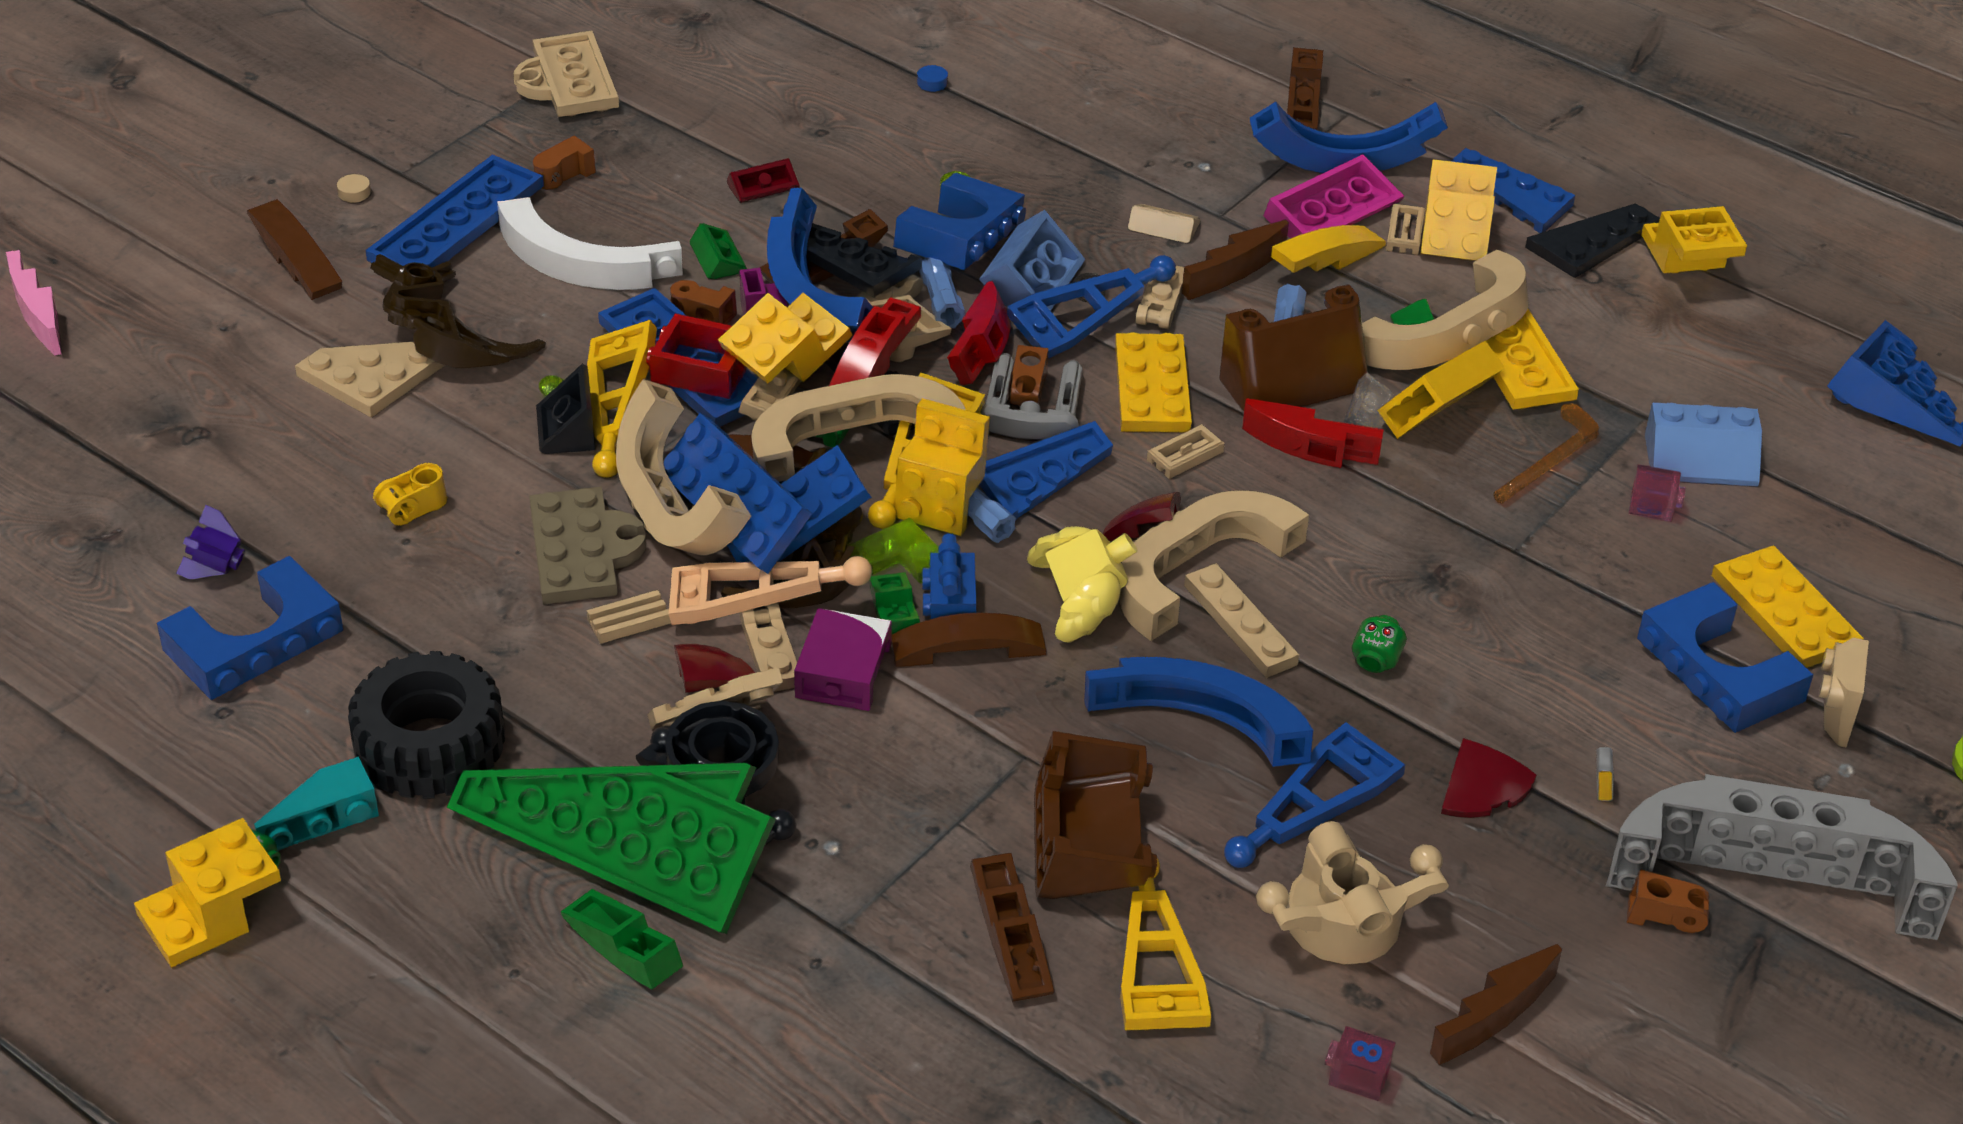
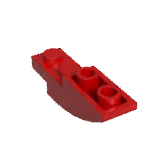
[947,281,1011,385]
[829,297,921,386]
[1242,398,1384,468]

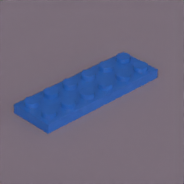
[365,154,544,268]
[598,288,758,427]
[663,413,812,574]

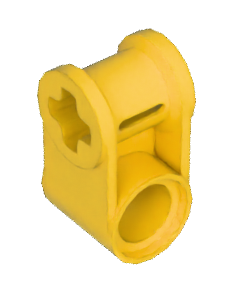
[373,463,447,526]

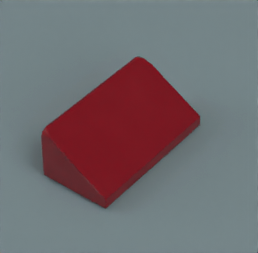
[727,158,800,203]

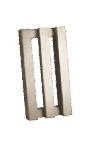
[1386,204,1425,255]
[1147,424,1224,479]
[587,590,671,644]

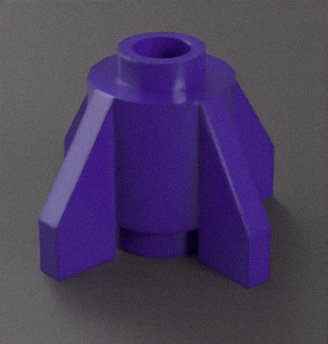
[176,505,245,579]

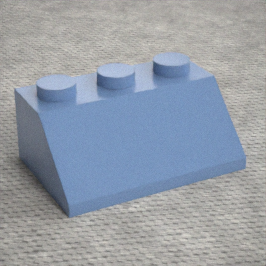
[979,210,1085,311]
[1645,403,1762,487]

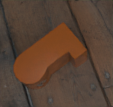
[533,135,596,190]
[670,280,737,325]
[1010,345,1049,406]
[1627,869,1710,933]

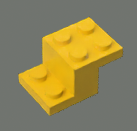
[1420,159,1497,261]
[1641,206,1747,273]
[718,292,853,384]
[895,398,990,536]
[134,818,281,968]

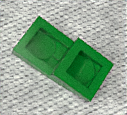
[869,572,920,634]

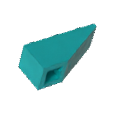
[254,756,379,850]

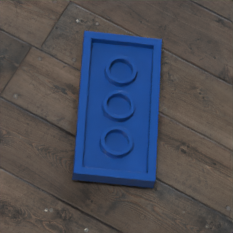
[727,445,872,582]

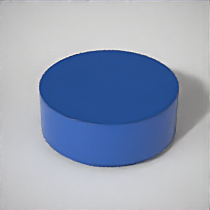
[917,65,948,92]

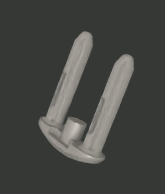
[979,353,1083,440]

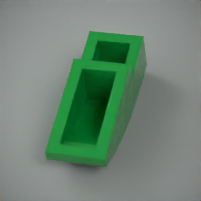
[561,889,683,990]

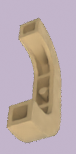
[1362,249,1529,370]
[752,374,966,482]
[616,379,751,555]
[1119,491,1309,641]

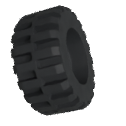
[348,651,505,799]

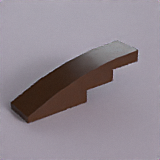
[247,199,343,300]
[1182,219,1289,300]
[970,853,1054,1002]
[1430,944,1562,1066]

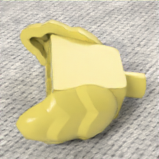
[1027,526,1137,643]

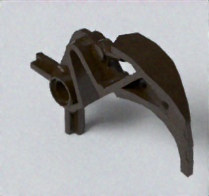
[371,254,546,368]
[721,448,863,608]

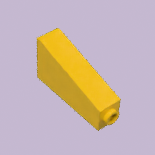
[1377,340,1505,439]

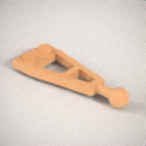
[669,556,872,625]

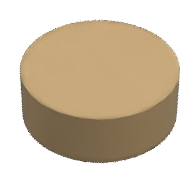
[337,174,371,203]

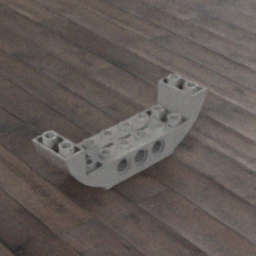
[1606,774,1958,940]

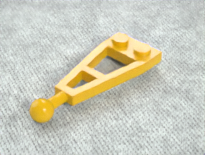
[587,320,657,478]
[868,372,985,529]
[1120,858,1211,1030]

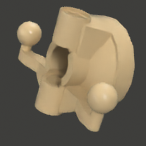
[1256,821,1449,964]

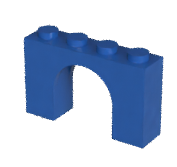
[893,173,1026,270]
[157,556,344,700]
[1637,582,1814,733]

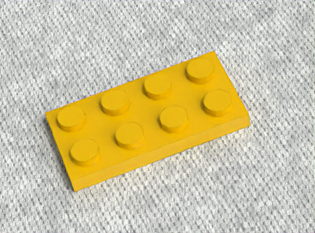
[1486,309,1579,410]
[1115,332,1192,432]
[1711,545,1864,668]

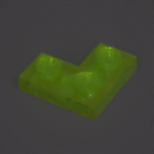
[849,518,938,584]

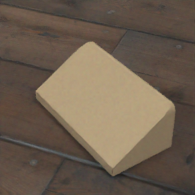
[1128,204,1201,243]

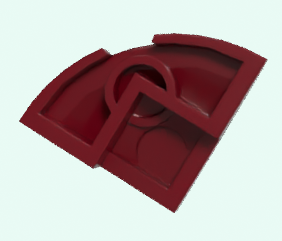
[1103,492,1181,541]
[674,644,755,693]
[1441,738,1537,818]

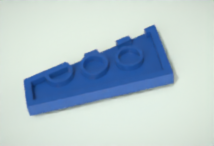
[1451,148,1575,233]
[979,421,1113,519]

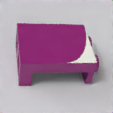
[794,608,892,711]

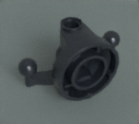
[636,700,797,846]

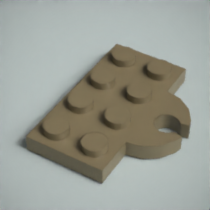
[529,486,647,605]

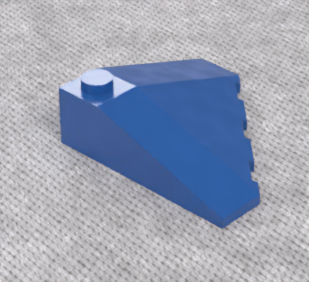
[1827,320,1963,446]

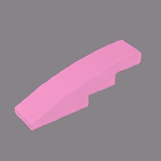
[6,250,62,356]

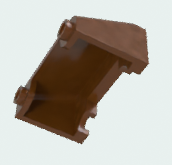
[1219,284,1368,411]
[1034,731,1157,899]

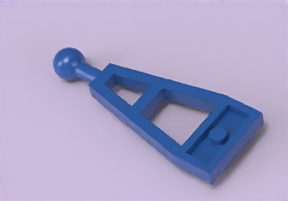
[1007,255,1176,359]
[1224,722,1405,868]

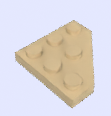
[295,342,445,418]
[648,667,783,730]

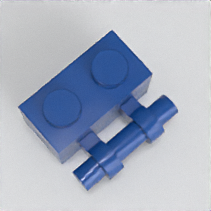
[922,533,976,619]

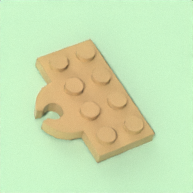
[514,31,619,117]

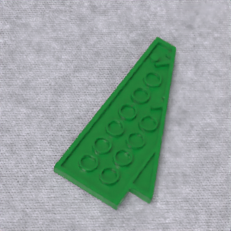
[447,763,776,934]

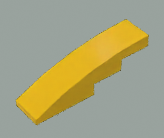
[1271,225,1386,273]

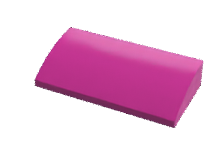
[1263,154,1404,238]

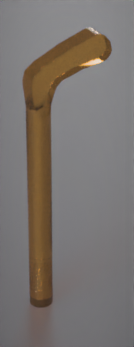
[1494,403,1599,504]

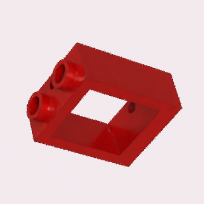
[646,313,747,399]

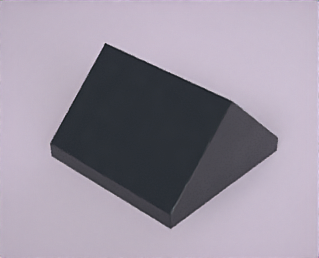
[536,363,595,454]

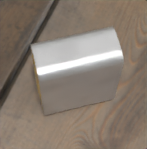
[1596,747,1613,801]

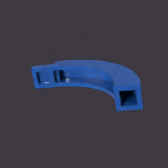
[1250,102,1448,173]
[767,188,873,343]
[1084,657,1313,767]

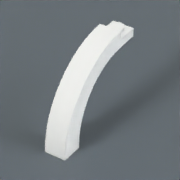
[497,197,683,290]

